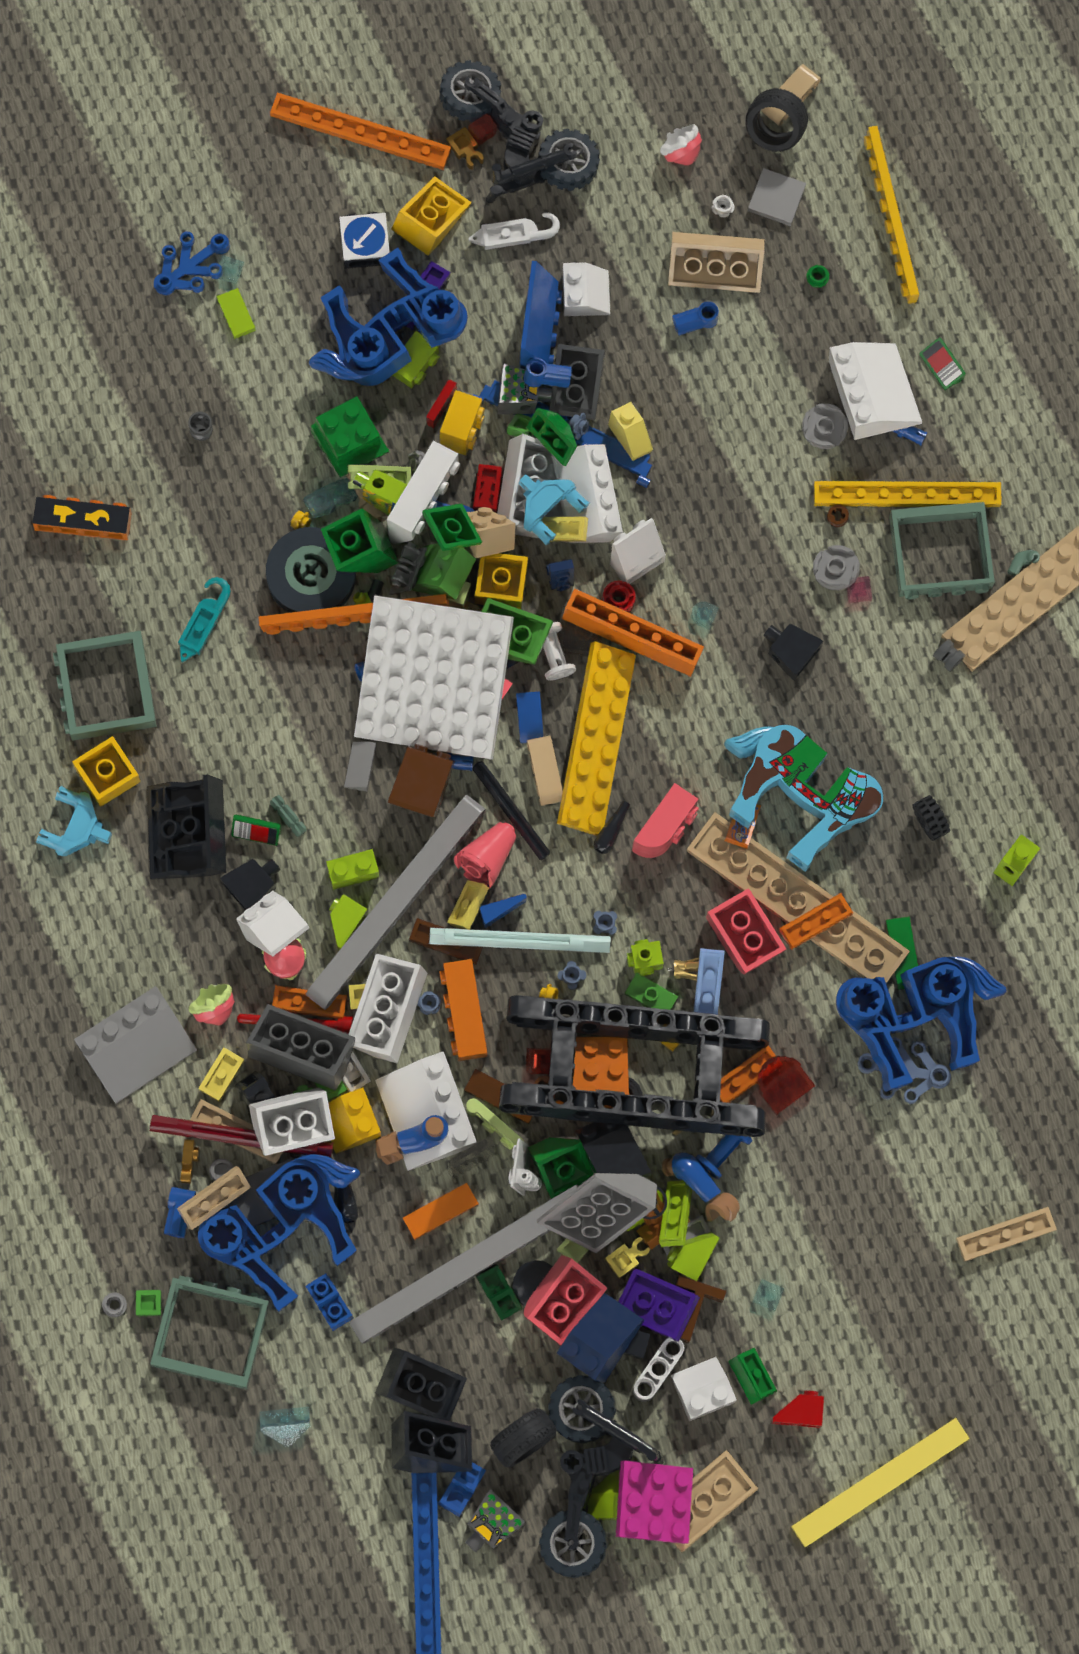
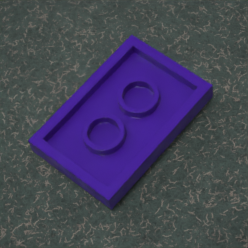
[618,1268,700,1342]

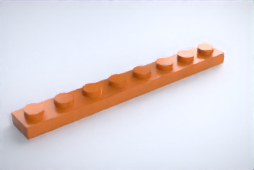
[270,92,451,170]
[259,594,450,635]

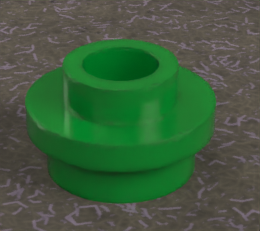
[806,265,829,288]

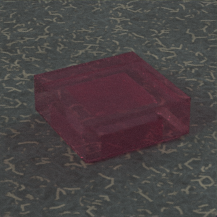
[846,576,872,603]

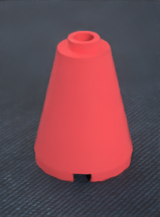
[454,822,516,888]

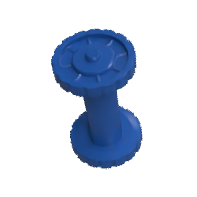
[695,1135,753,1180]

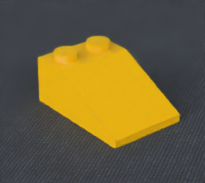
[391,176,472,255]

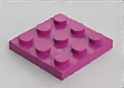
[616,1461,693,1544]

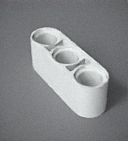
[633,1338,684,1402]

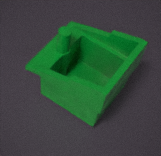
[311,396,390,478]

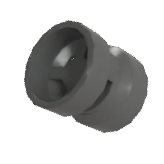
[188,412,213,441]
[933,639,966,672]

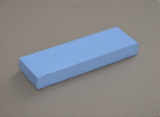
[693,948,725,1015]

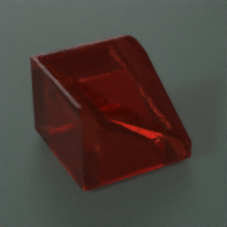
[468,114,497,146]
[526,1048,551,1074]

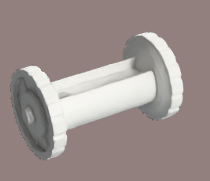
[543,622,576,681]

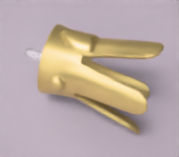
[667,958,699,981]

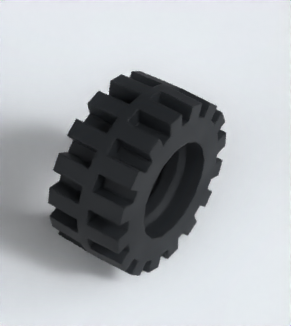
[912,795,950,841]

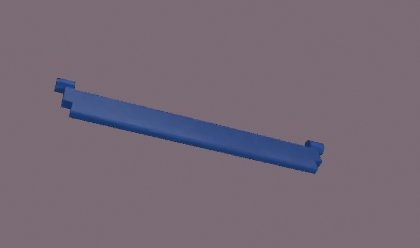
[473,380,652,488]

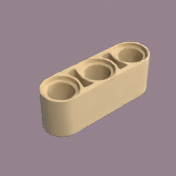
[761,64,821,126]
[527,736,563,806]

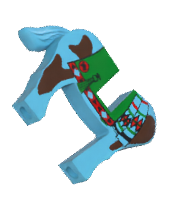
[724,725,883,872]

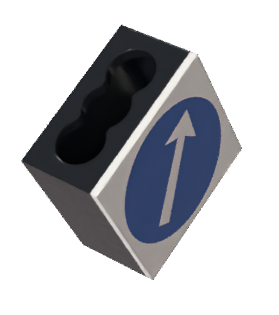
[339,212,390,269]

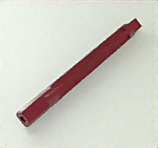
[149,1115,334,1158]

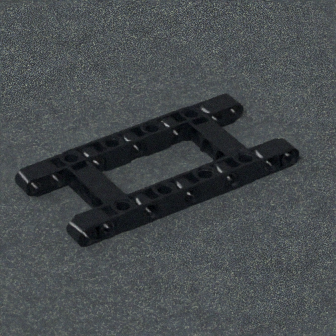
[499,995,770,1137]

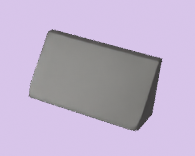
[344,742,376,792]

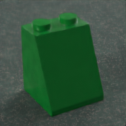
[321,508,398,573]

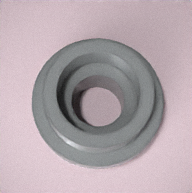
[102,1292,127,1317]

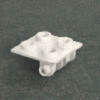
[508,1138,542,1196]

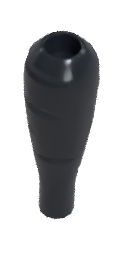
[593,801,630,854]
[337,1164,358,1223]

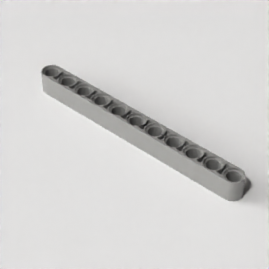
[306,795,486,1010]
[349,1185,579,1344]

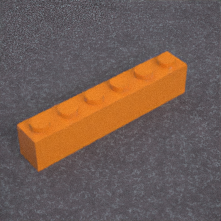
[562,588,704,677]

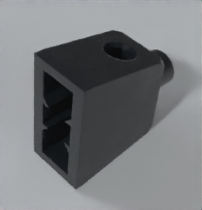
[763,624,823,681]
[220,859,281,910]

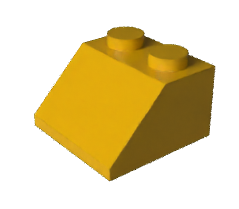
[328,1087,381,1154]

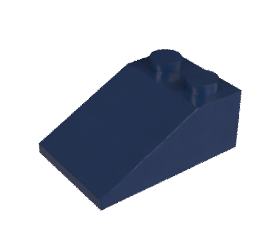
[557,1293,644,1383]

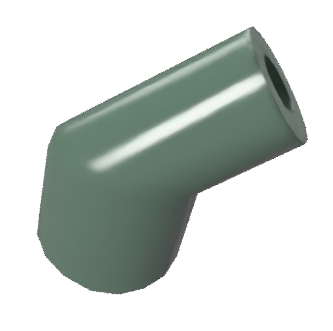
[1007,550,1040,576]

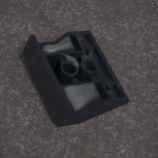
[147,774,226,880]

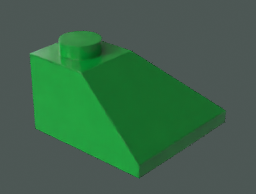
[422,503,482,551]
[528,1137,594,1199]

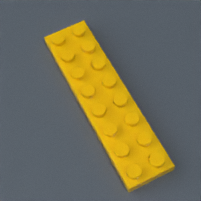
[557,641,636,836]

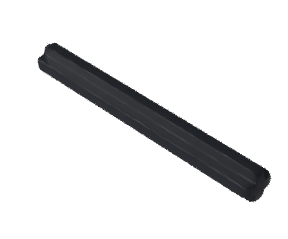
[473,761,550,860]

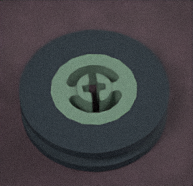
[266,527,356,613]

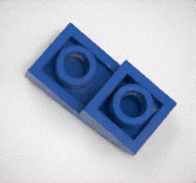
[306,1273,354,1331]

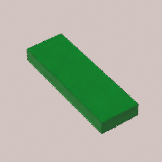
[886,916,918,990]

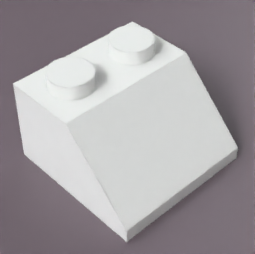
[562,263,610,316]
[236,891,309,957]
[670,1357,736,1421]

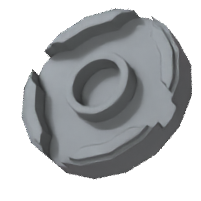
[802,404,848,449]
[813,545,860,590]

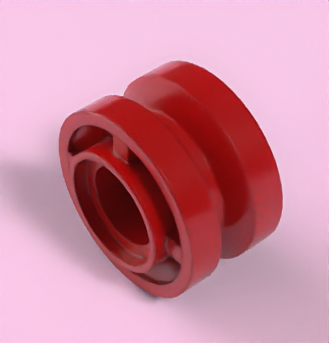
[601,580,636,613]

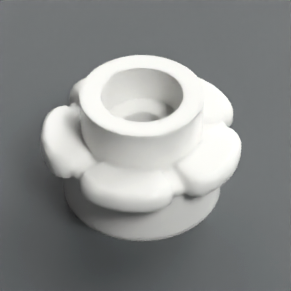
[712,195,734,217]

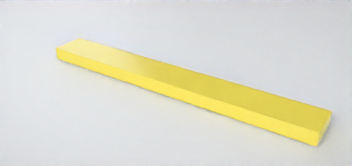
[791,1418,970,1547]

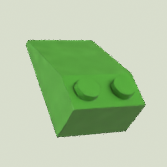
[412,543,476,600]
[482,598,553,665]

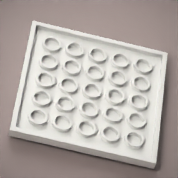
[354,596,514,759]

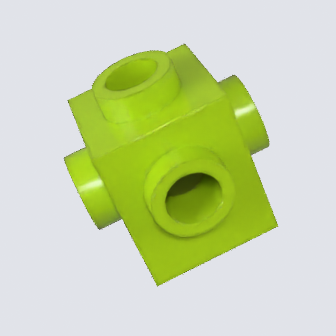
[626,939,664,976]

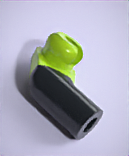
[353,579,384,605]

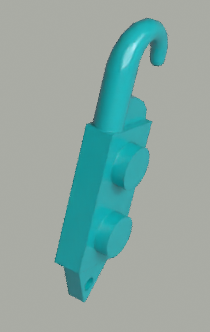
[178,577,231,663]

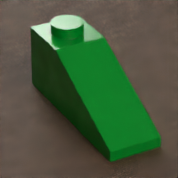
[526,408,577,466]

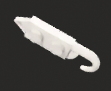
[469,213,560,250]

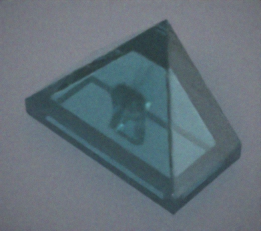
[260,1407,310,1447]

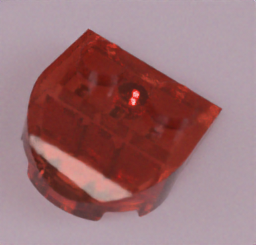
[757,1055,815,1116]

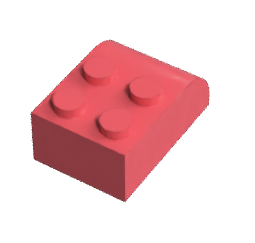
[632,783,699,858]
[706,888,786,975]
[524,1255,607,1346]

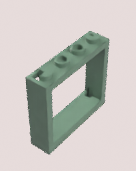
[889,502,995,599]
[53,631,157,741]
[150,1276,270,1390]

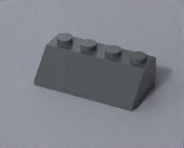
[246,1004,356,1091]

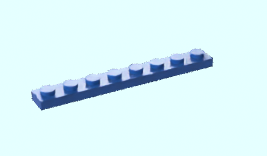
[412,1473,441,1654]

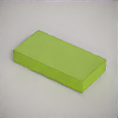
[216,288,256,339]

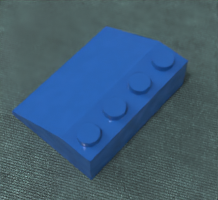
[520,261,562,374]

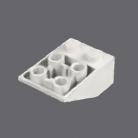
[610,518,665,584]

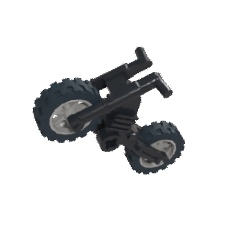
[439,60,600,204]
[539,1375,664,1578]

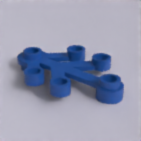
[154,232,230,295]

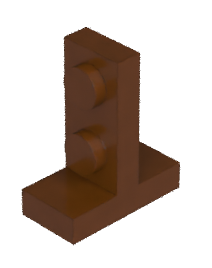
[676,1276,726,1344]

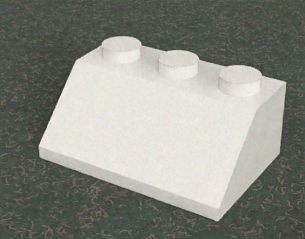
[249,1088,335,1156]

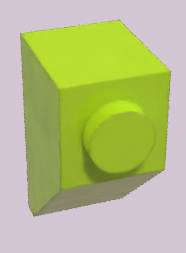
[329,894,368,951]
[667,1232,720,1281]

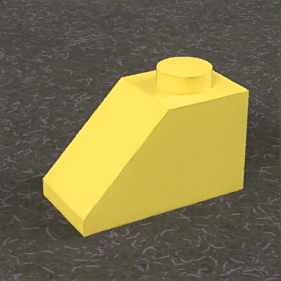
[608,402,653,461]

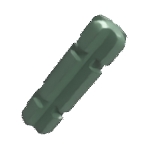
[270,795,307,837]

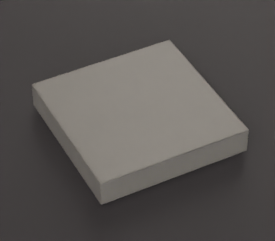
[748,168,806,226]

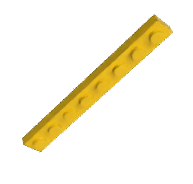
[864,126,919,304]
[814,481,1002,507]

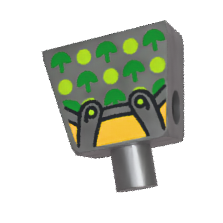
[497,364,552,414]
[465,1489,525,1552]

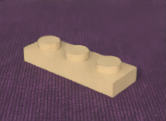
[177,1166,251,1230]

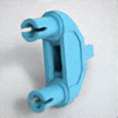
[518,474,590,545]
[36,786,112,857]

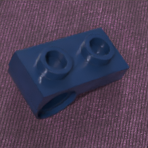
[546,559,574,591]

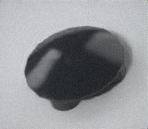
[513,1260,553,1306]

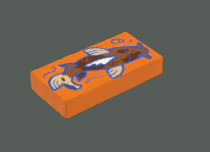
[725,804,761,849]

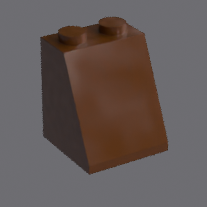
[388,743,455,817]

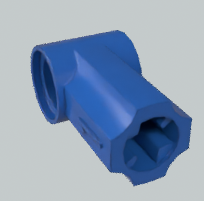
[672,301,719,336]
[523,358,572,388]
[164,1187,196,1238]

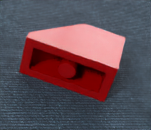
[771,1390,824,1428]

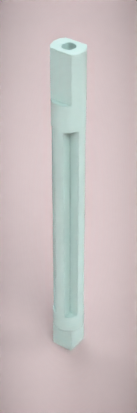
[429,928,611,953]

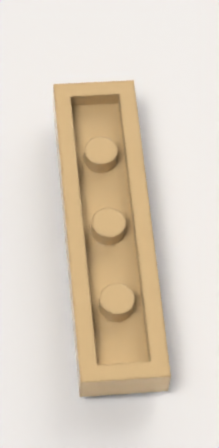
[190,1099,283,1165]
[956,1207,1057,1262]

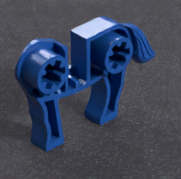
[309,248,468,386]
[836,957,1006,1092]
[198,1154,360,1312]

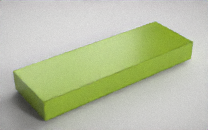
[659,1181,692,1247]

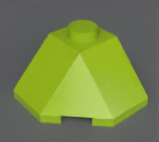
[587,1470,620,1520]

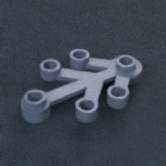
[857,1037,951,1104]

